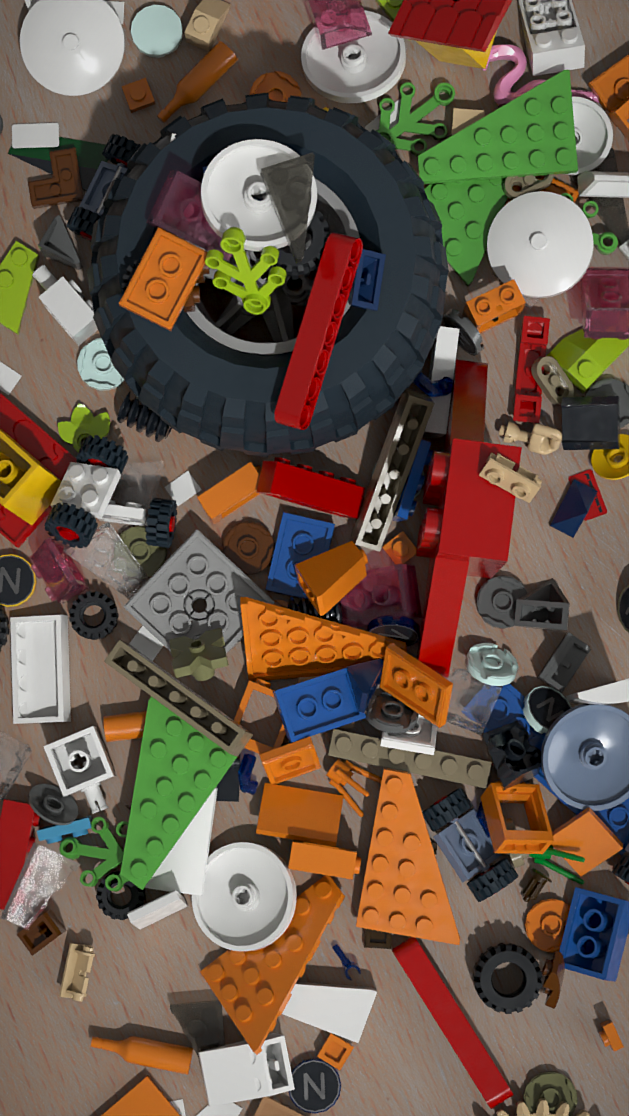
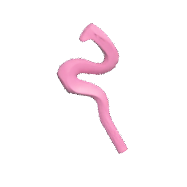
[482,45,600,108]

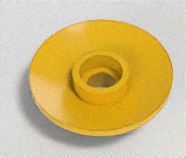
[591,434,629,480]

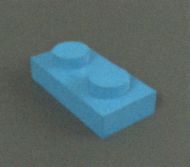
[37,815,92,844]

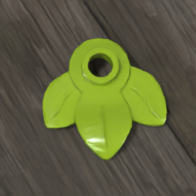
[58,404,110,452]

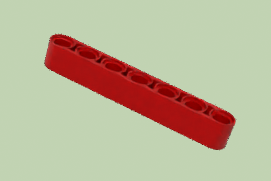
[275,233,363,430]
[392,937,514,1109]

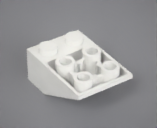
[518,0,585,76]
[198,1033,295,1107]

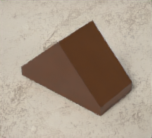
[17,909,66,956]

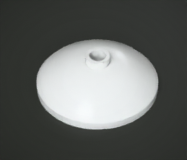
[567,97,613,175]

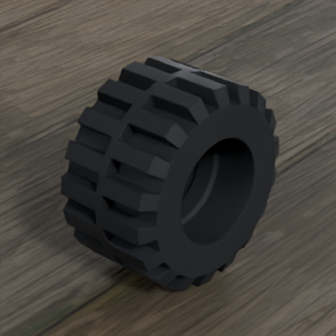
[260,211,330,279]
[473,943,542,1014]

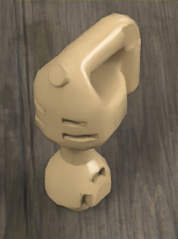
[499,421,562,455]

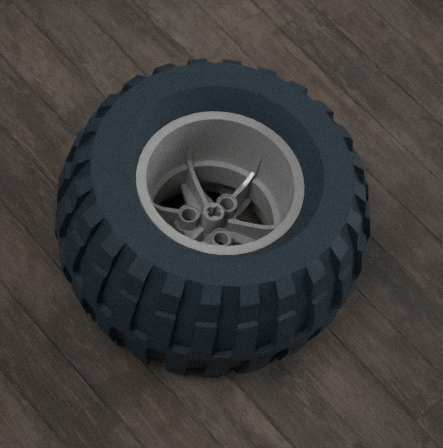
[87,93,449,457]

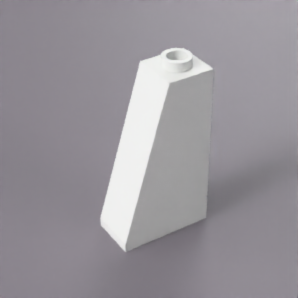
[282,982,377,1043]

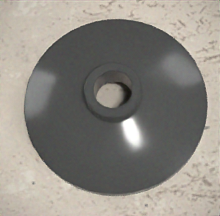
[28,784,78,825]

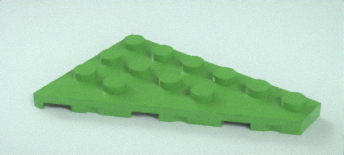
[417,70,578,184]
[424,178,513,286]
[120,696,237,890]

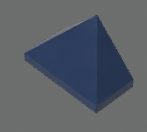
[348,249,386,311]
[550,479,598,538]
[347,659,384,713]

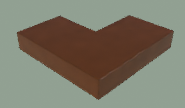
[28,148,84,209]

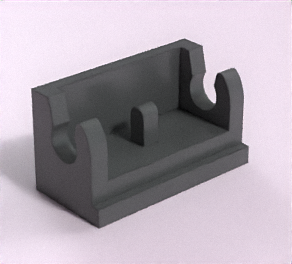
[537,632,591,694]

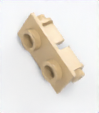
[479,453,542,503]
[59,943,95,1002]

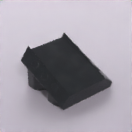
[561,396,620,450]
[483,720,541,791]

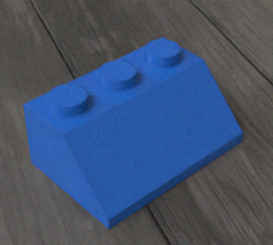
[559,887,629,982]

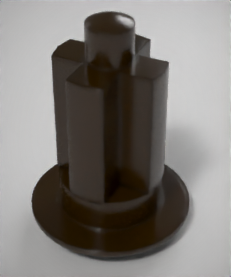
[522,868,552,902]

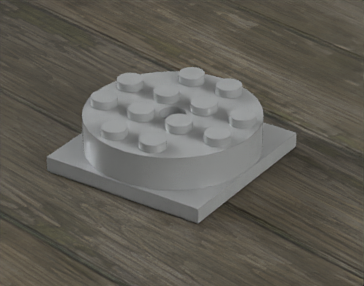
[123,530,275,654]

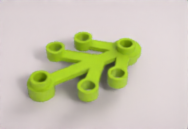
[205,227,286,315]

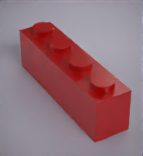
[256,457,365,519]
[0,799,41,912]

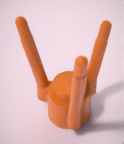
[326,759,382,817]

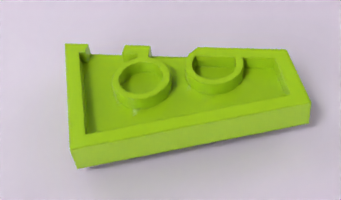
[0,241,39,336]

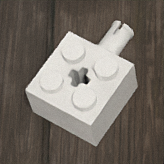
[32,265,98,346]
[43,726,116,814]

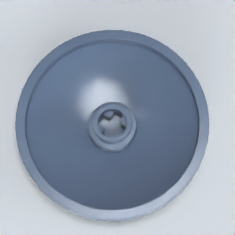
[540,703,629,811]

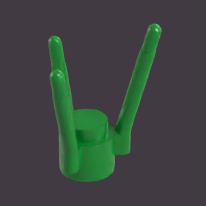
[529,845,585,885]

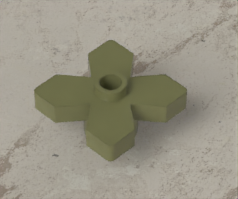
[169,628,229,681]

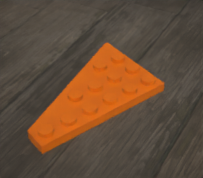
[240,597,407,681]
[356,768,460,945]
[200,875,345,1055]

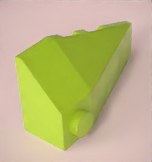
[547,305,629,393]

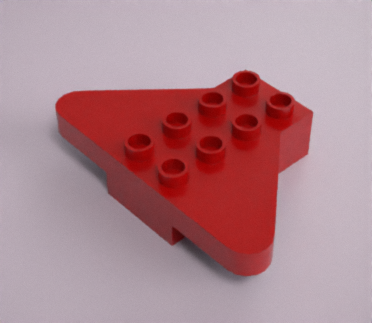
[416,359,522,679]

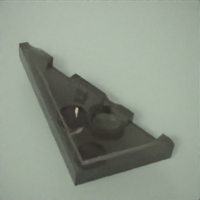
[571,148,629,245]
[260,153,315,263]
[170,1000,226,1057]

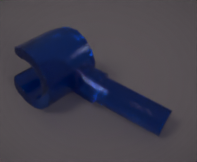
[332,944,361,981]

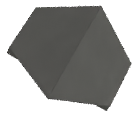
[38,215,83,270]
[514,578,570,630]

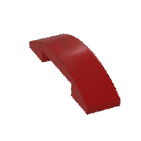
[513,316,550,424]

